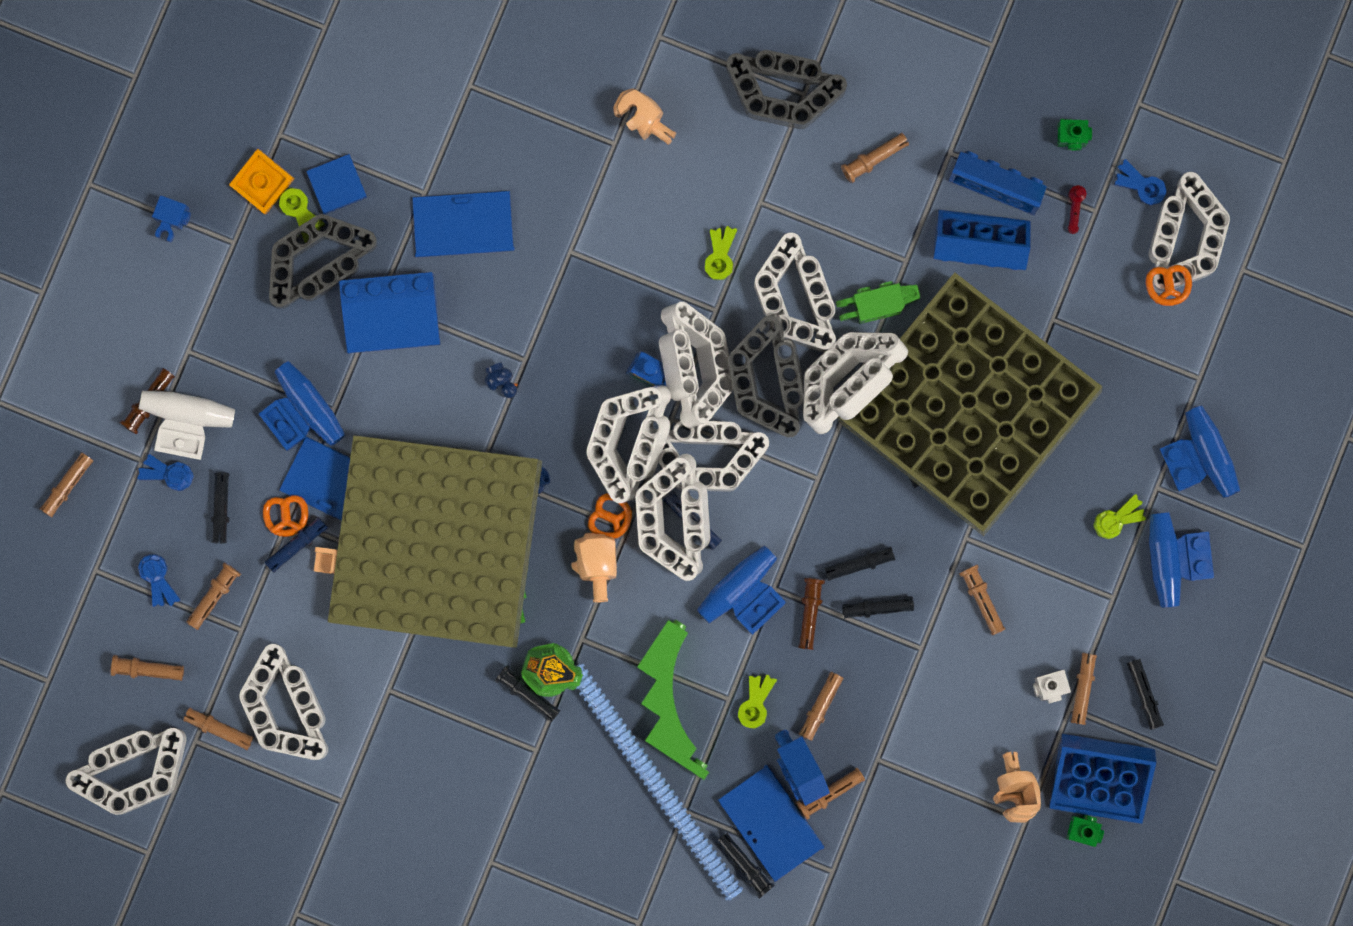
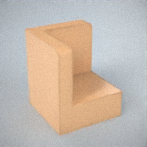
[314,547,338,574]

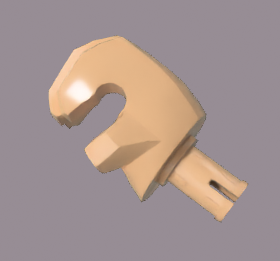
[613,88,677,145]
[571,533,617,603]
[993,752,1041,823]

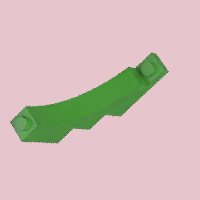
[637,619,709,780]

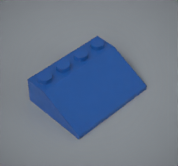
[339,272,440,354]
[1049,734,1157,824]

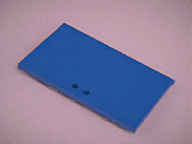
[413,191,515,257]
[279,437,350,521]
[718,765,825,882]

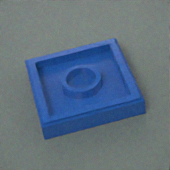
[306,154,367,215]

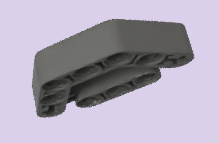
[726,50,847,129]
[269,214,378,309]
[728,313,804,438]

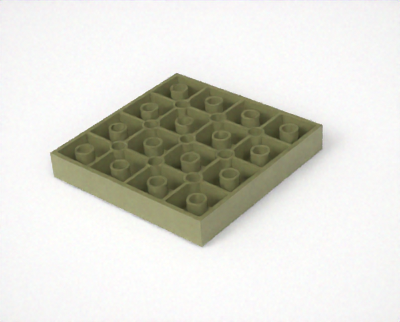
[837,272,1103,537]
[328,436,542,648]

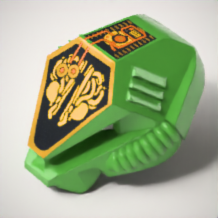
[521,643,583,697]

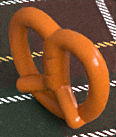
[1145,265,1192,306]
[588,493,632,539]
[263,495,308,537]

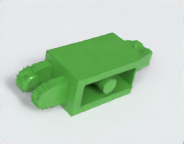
[836,281,920,324]

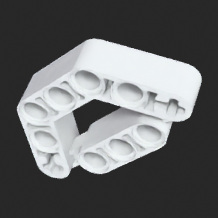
[1149,172,1230,293]
[754,233,836,352]
[659,302,733,428]
[803,332,908,434]
[587,385,671,503]
[646,421,769,492]
[635,454,710,581]
[239,644,328,760]
[66,728,187,815]

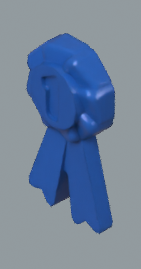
[1114,159,1167,206]
[137,454,194,491]
[138,554,181,607]

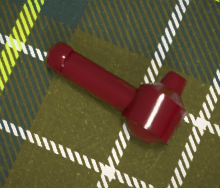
[1067,185,1087,234]

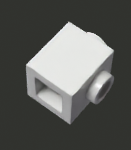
[1033,670,1071,704]

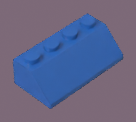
[949,151,1047,215]
[934,210,1031,270]

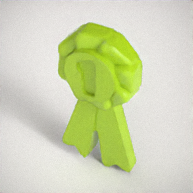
[279,188,325,243]
[705,226,737,280]
[1093,494,1146,539]
[738,675,777,729]

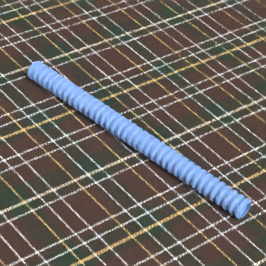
[576,663,743,901]

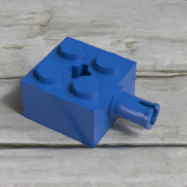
[775,730,830,806]

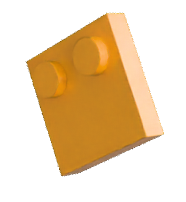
[229,149,295,214]

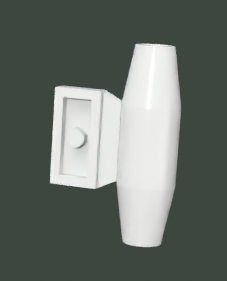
[139,391,235,460]

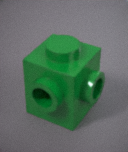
[1057,119,1092,151]
[1066,815,1104,847]

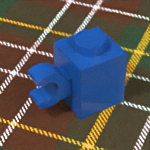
[152,195,191,243]

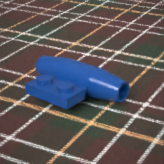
[259,361,345,451]
[1160,405,1240,498]
[1149,512,1214,608]
[697,545,786,635]

